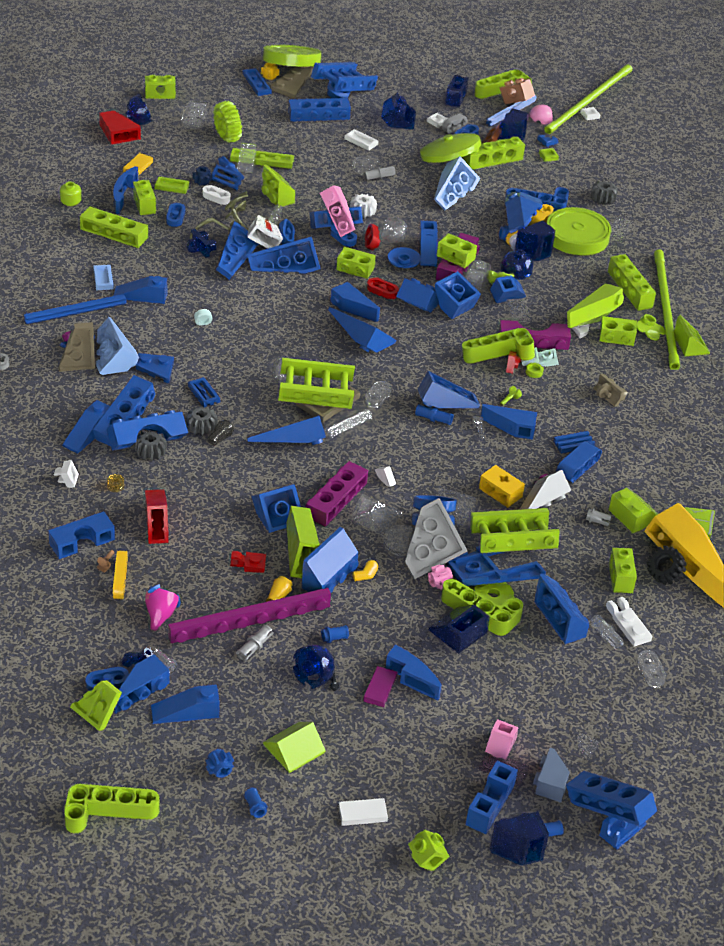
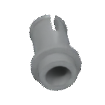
[586,508,611,527]

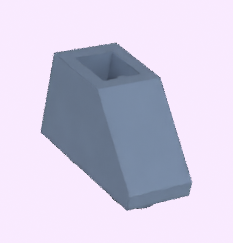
[533,748,570,802]

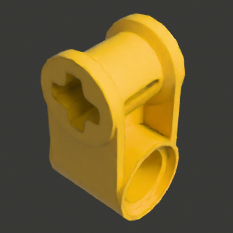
[527,204,554,232]

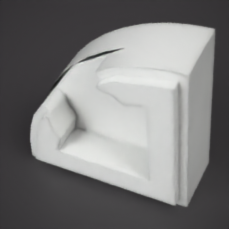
[572,324,589,338]
[375,466,396,487]

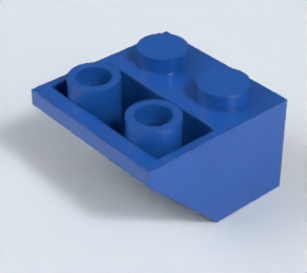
[396,278,439,312]

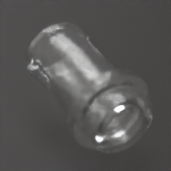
[151,649,177,674]

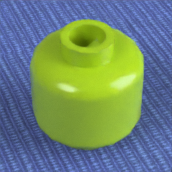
[60,182,81,206]

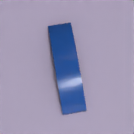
[113,166,138,214]

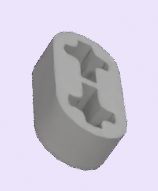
[442,114,467,134]

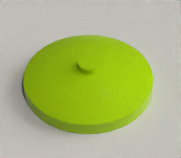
[420,133,481,163]

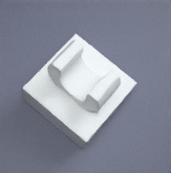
[54,460,79,488]

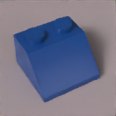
[434,271,481,319]
[251,484,301,533]

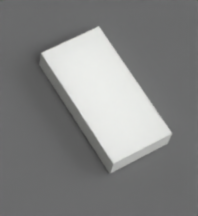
[345,129,378,151]
[339,798,388,826]

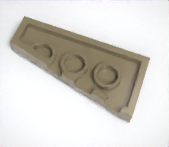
[270,66,314,99]

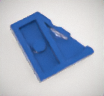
[135,353,174,383]

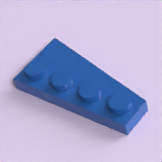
[216,221,259,280]

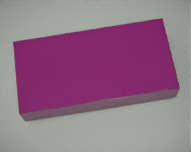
[363,666,397,708]

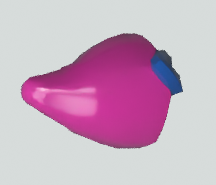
[145,584,181,631]

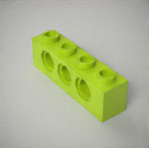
[462,137,525,170]
[80,207,148,248]
[608,254,656,311]

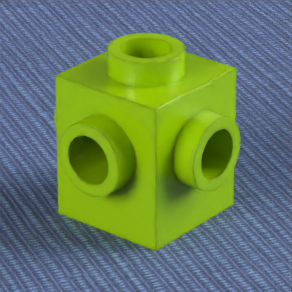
[408,829,450,871]

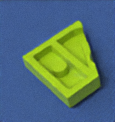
[70,680,122,731]

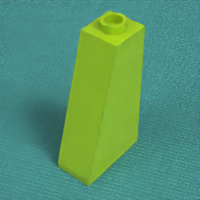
[286,506,320,578]

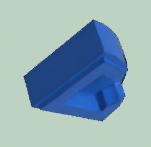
[537,135,558,147]

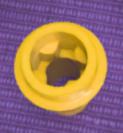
[266,576,293,602]

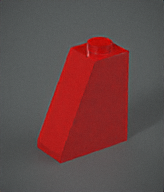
[99,110,141,144]
[145,489,169,544]

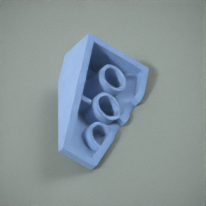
[434,157,480,210]
[96,317,139,375]

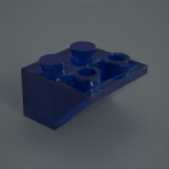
[381,93,416,130]
[498,108,529,142]
[514,221,556,261]
[428,605,490,654]
[490,811,549,866]

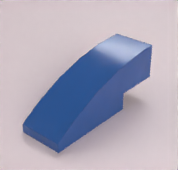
[386,645,442,701]

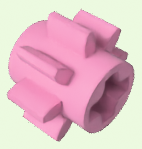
[428,564,453,590]

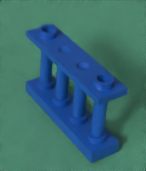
[311,62,378,92]

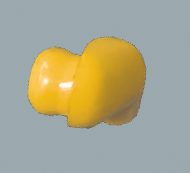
[352,560,378,581]

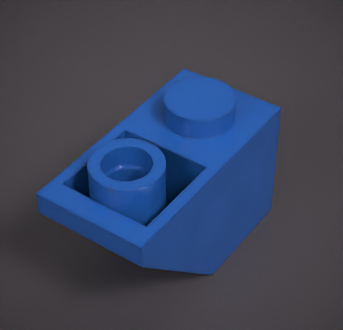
[490,276,526,303]

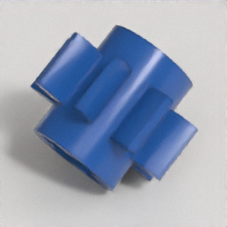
[205,749,234,778]

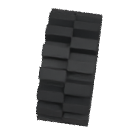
[647,546,687,585]

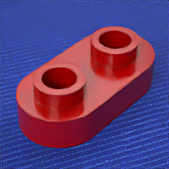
[365,223,380,251]
[367,278,399,299]

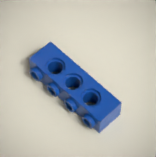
[288,98,351,121]
[93,375,155,446]
[566,771,657,826]

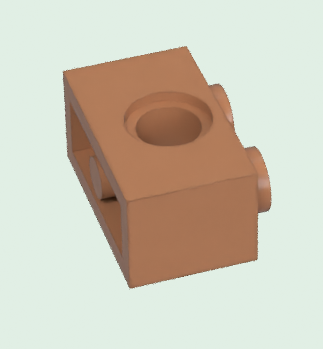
[500,78,535,104]

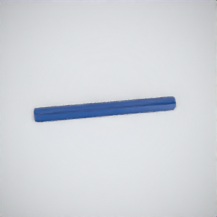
[24,294,126,324]

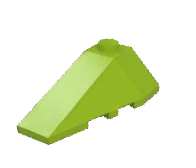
[567,284,624,328]

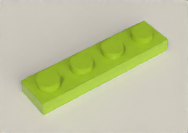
[230,148,294,169]

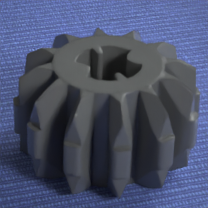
[591,180,618,205]
[186,406,218,436]
[134,430,167,461]

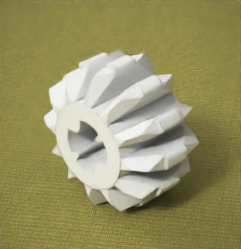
[350,194,377,218]

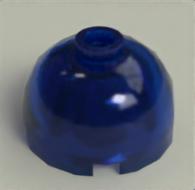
[125,93,153,125]
[500,249,534,280]
[293,644,335,689]

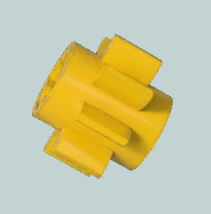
[261,62,279,80]

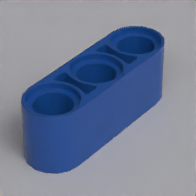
[556,441,602,483]

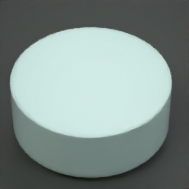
[194,309,212,326]

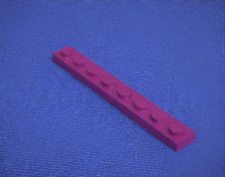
[168,588,331,644]

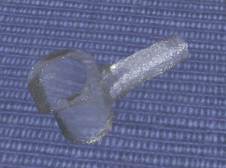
[472,416,484,439]

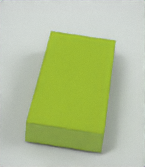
[155,177,190,194]

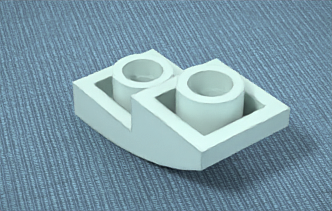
[521,347,559,366]

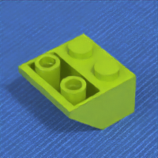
[261,165,295,208]

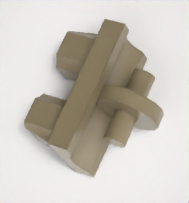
[593,374,627,407]

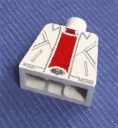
[247,215,283,249]

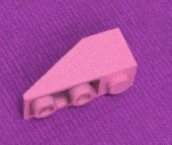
[320,185,355,237]

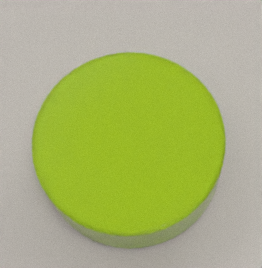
[525,363,544,378]

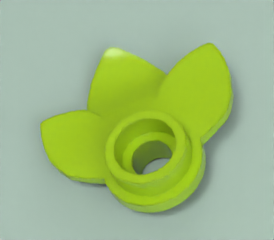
[637,314,666,341]

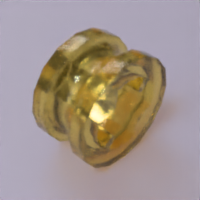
[107,474,125,492]

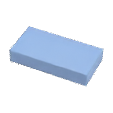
[93,265,113,290]

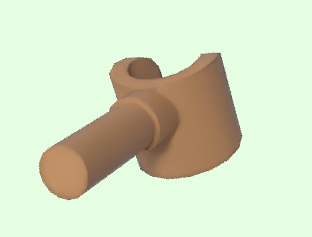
[97,550,115,573]

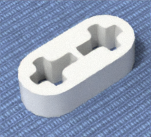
[203,185,230,205]

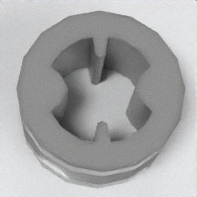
[0,353,9,370]

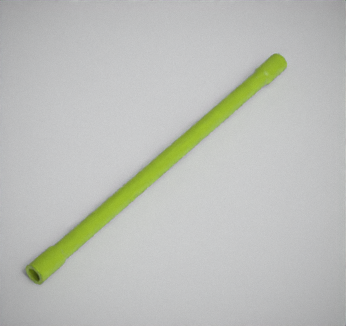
[544,64,632,134]
[654,250,680,370]

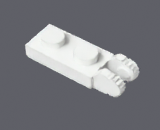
[606,597,652,646]

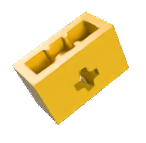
[479,465,525,508]

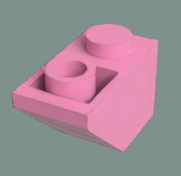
[485,719,518,760]

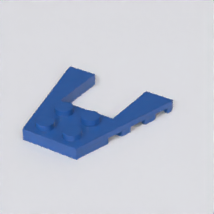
[447,546,546,586]

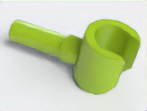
[500,386,522,405]

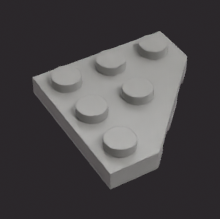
[404,498,467,579]

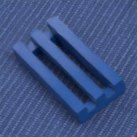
[212,164,244,190]
[188,377,220,407]
[553,431,595,454]

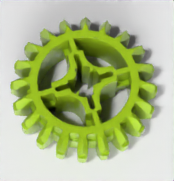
[213,101,242,143]

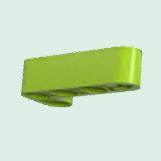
[474,70,532,99]
[462,328,535,363]
[441,579,523,636]
[64,784,159,833]

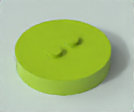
[263,45,321,67]
[545,207,611,255]

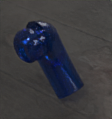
[121,648,153,667]

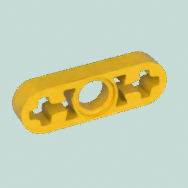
[113,551,128,599]

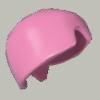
[530,104,553,124]

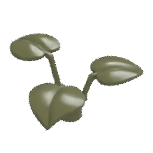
[189,191,248,240]

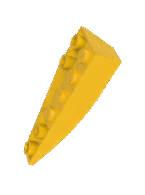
[644,503,724,608]

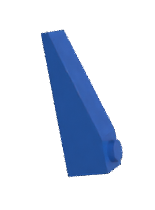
[247,237,321,274]

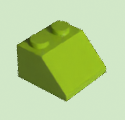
[609,488,658,533]

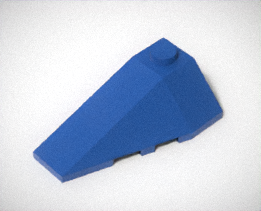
[505,192,543,233]
[328,307,396,353]
[247,416,326,446]

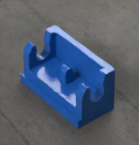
[599,816,647,850]

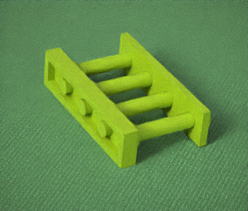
[278,358,355,409]
[470,508,560,553]

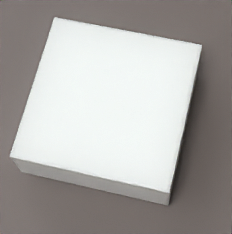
[580,107,600,120]
[427,113,448,128]

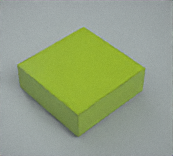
[539,148,559,162]

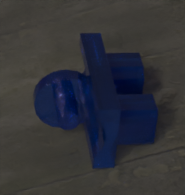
[186,228,216,258]

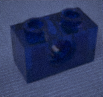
[445,75,469,107]

